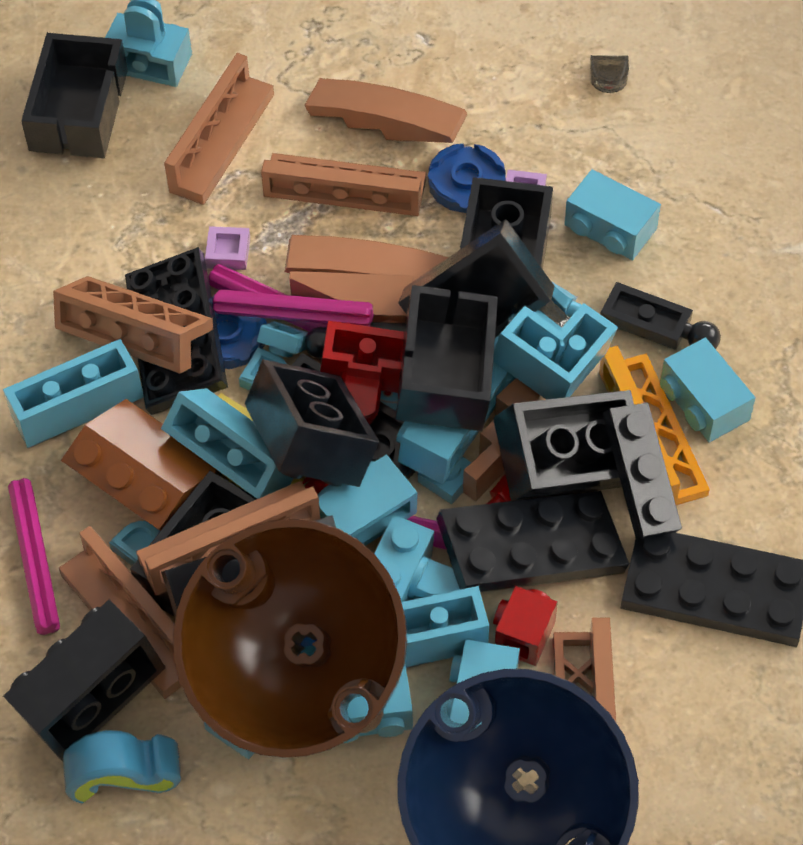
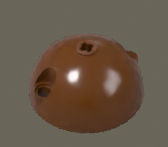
[173,519,407,758]

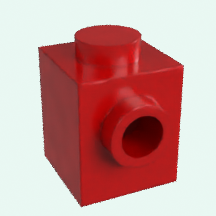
[493,586,558,666]

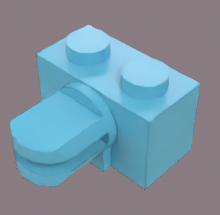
[105,0,192,87]
[374,515,460,602]

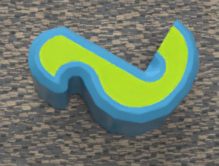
[63,731,181,804]

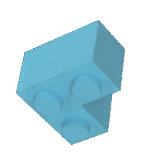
[493,303,618,400]

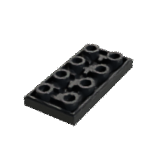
[125,247,228,415]

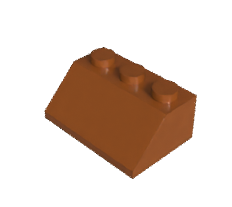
[61,399,222,531]

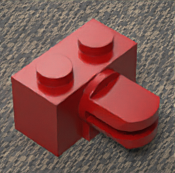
[320,320,404,424]

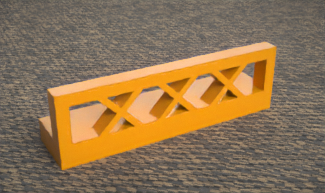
[599,345,710,505]

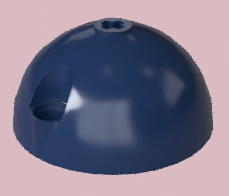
[397,669,639,845]

